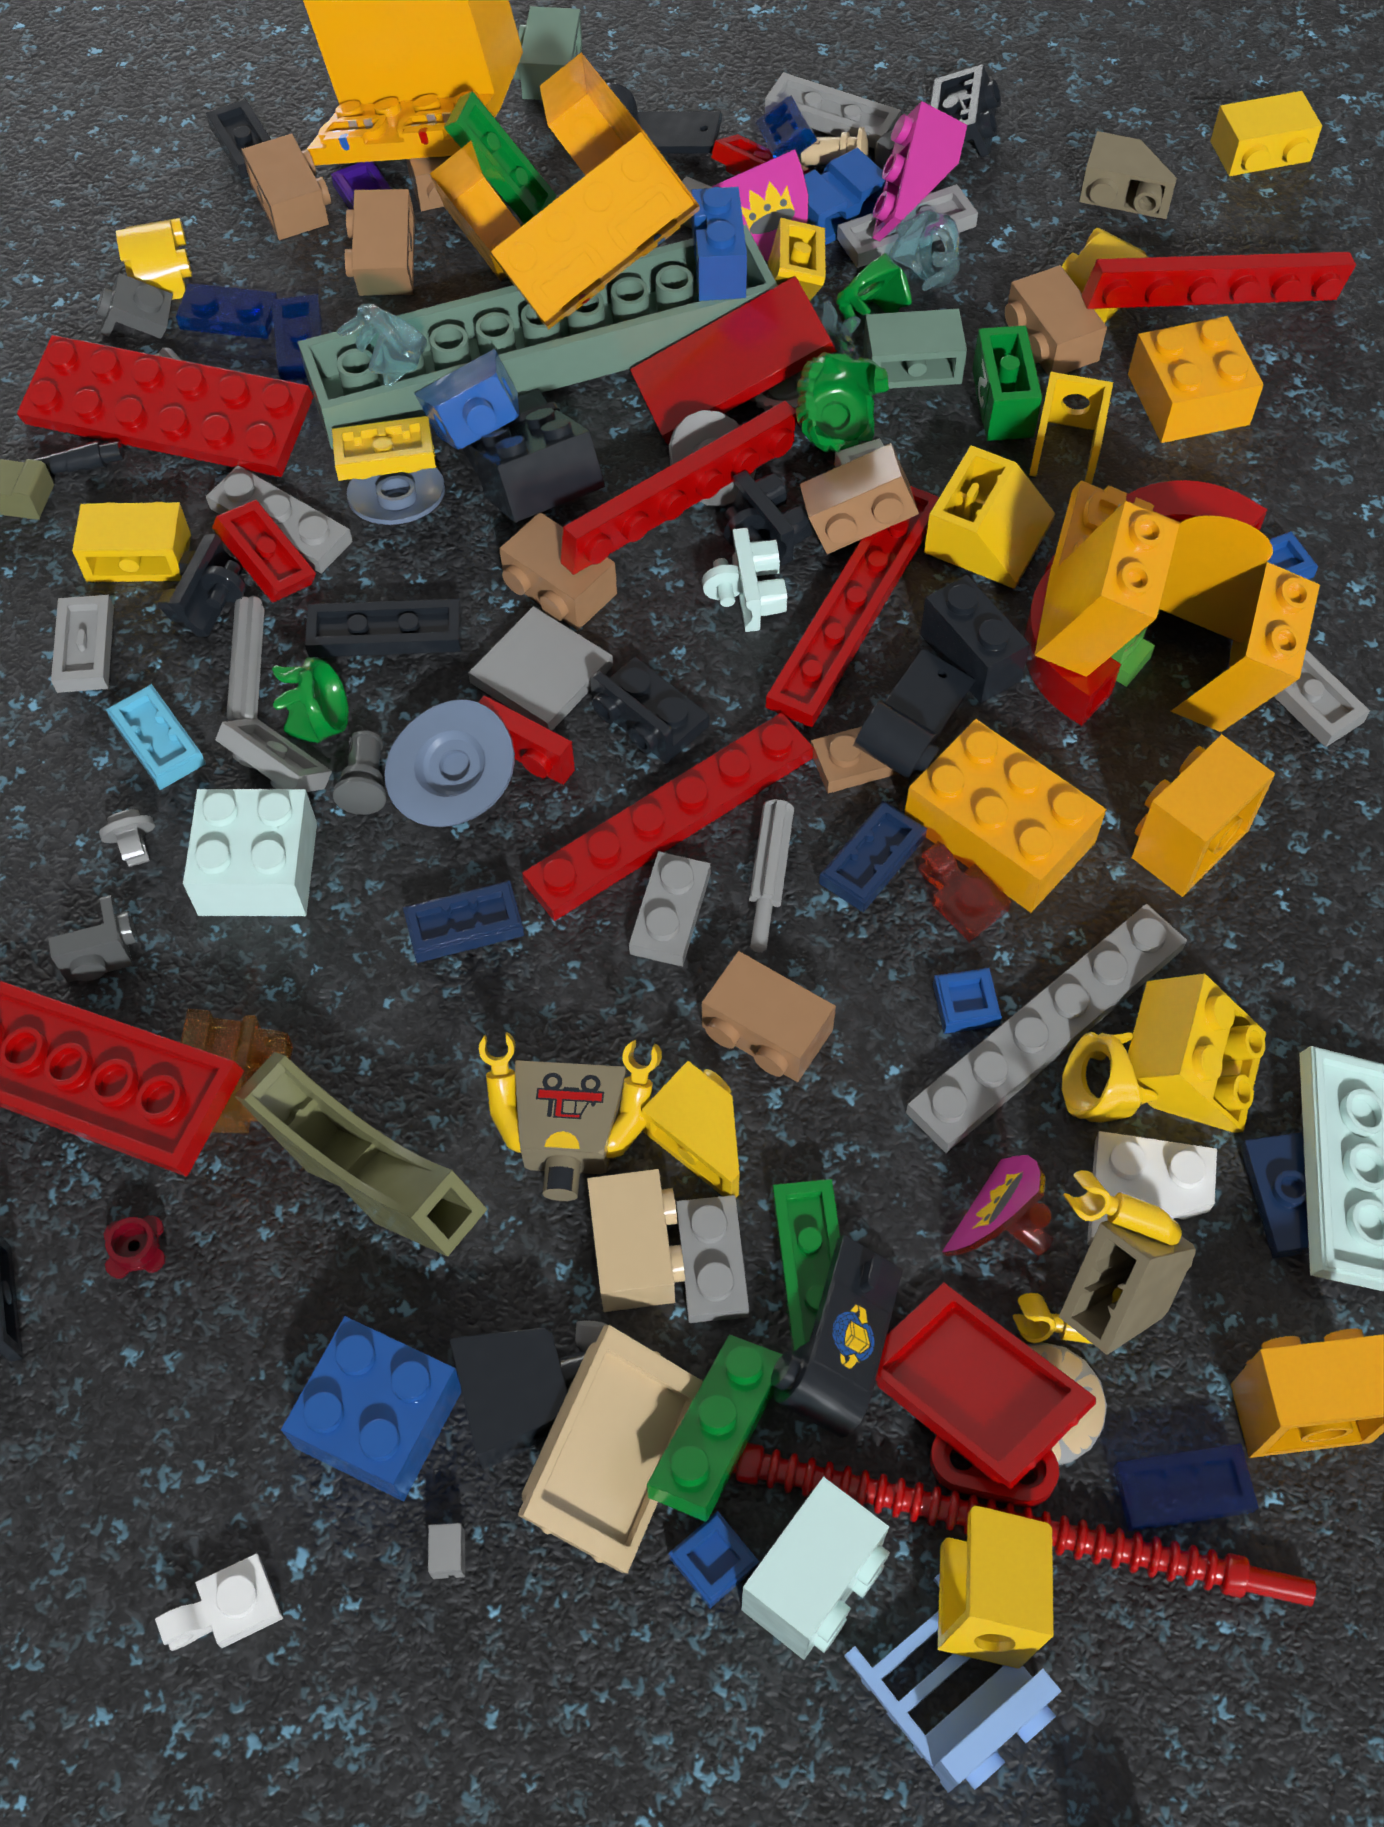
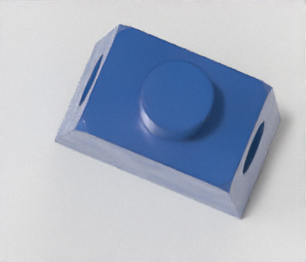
[414,349,519,450]

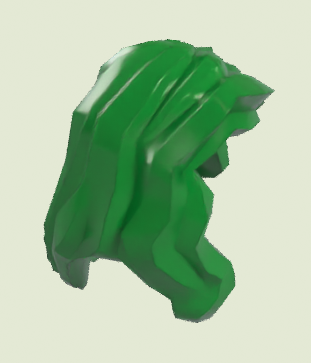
[796,352,889,454]

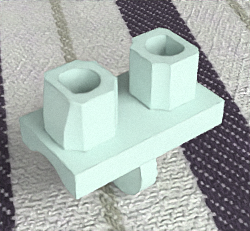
[702,528,787,632]

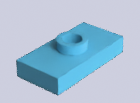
[106,684,206,790]

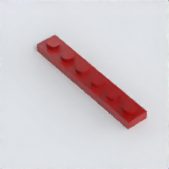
[1081,252,1356,309]
[561,401,797,575]
[766,486,939,727]
[522,712,814,921]

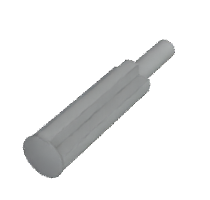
[749,799,794,952]

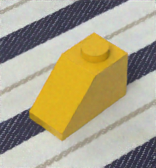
[767,218,826,301]
[642,1061,739,1197]

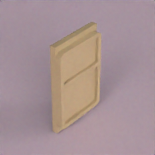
[518,1325,703,1574]

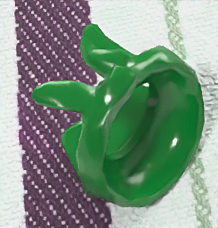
[836,253,912,333]
[272,657,349,743]

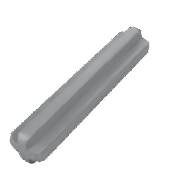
[226,595,264,721]

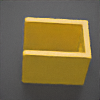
[1029,372,1113,485]
[938,1506,1054,1669]

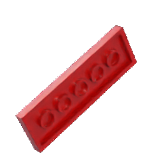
[17,335,314,477]
[0,981,244,1177]

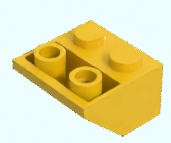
[924,445,1055,589]
[1128,973,1266,1133]

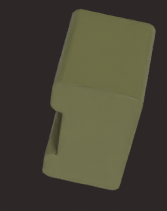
[0,459,54,520]

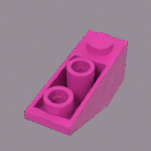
[872,101,967,242]

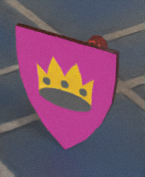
[712,149,809,261]
[942,1155,1053,1256]

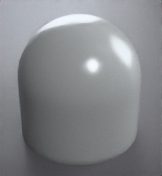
[575,1321,607,1352]

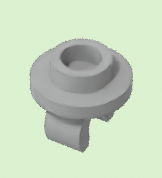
[99,809,155,867]

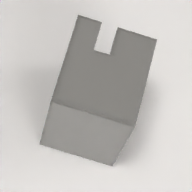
[428,1523,465,1579]

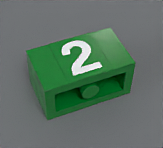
[972,325,1042,441]

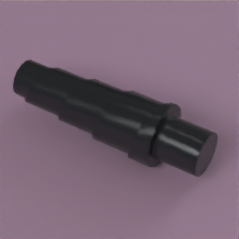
[34,440,124,475]

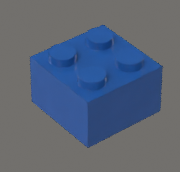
[281,1316,462,1502]

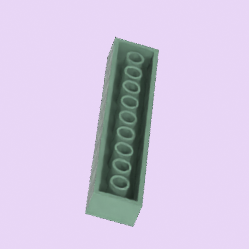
[298,225,778,449]

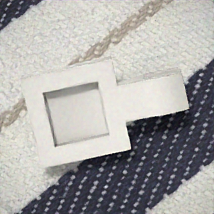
[155,1553,284,1651]

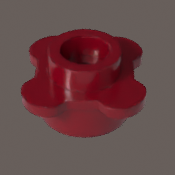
[104,1215,166,1279]

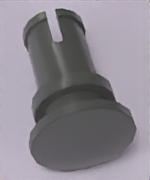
[333,731,387,815]

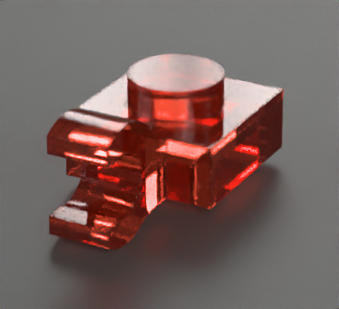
[918,841,1012,942]

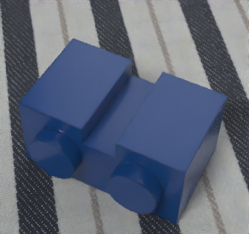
[804,147,886,245]
[691,187,747,301]

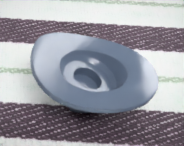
[385,700,515,827]

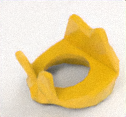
[1062,1032,1158,1123]

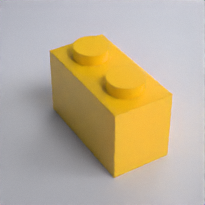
[1210,91,1322,176]
[72,502,191,582]

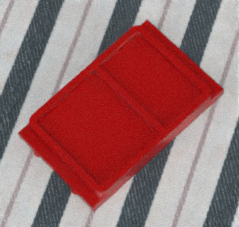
[876,1282,1096,1489]

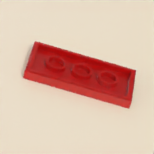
[630,276,836,445]

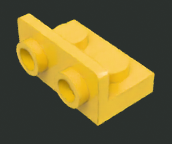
[332,416,436,481]

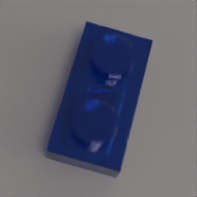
[176,283,280,339]
[272,294,323,380]

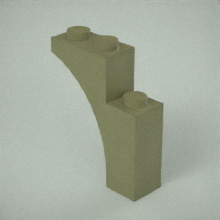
[234,1052,487,1257]

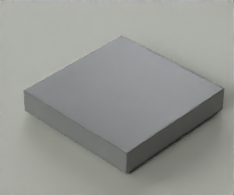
[468,606,613,731]

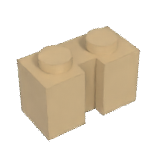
[587,1169,685,1312]

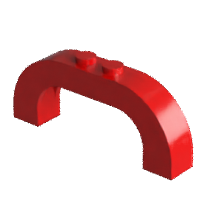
[1024,480,1268,726]

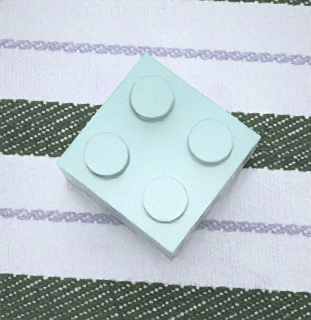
[183,789,317,916]
[741,1476,890,1660]

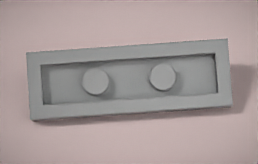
[765,72,901,149]
[837,184,978,268]
[206,465,353,574]

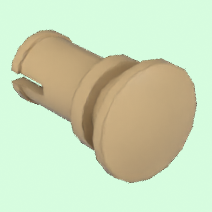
[801,127,869,166]

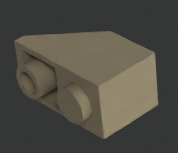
[1079,131,1177,219]

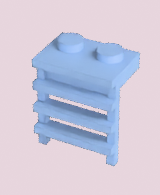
[844,1573,1062,1793]

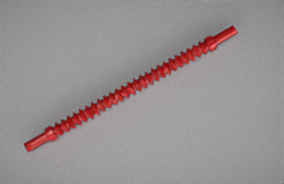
[732,1442,1316,1607]

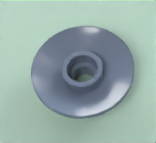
[347,468,445,525]

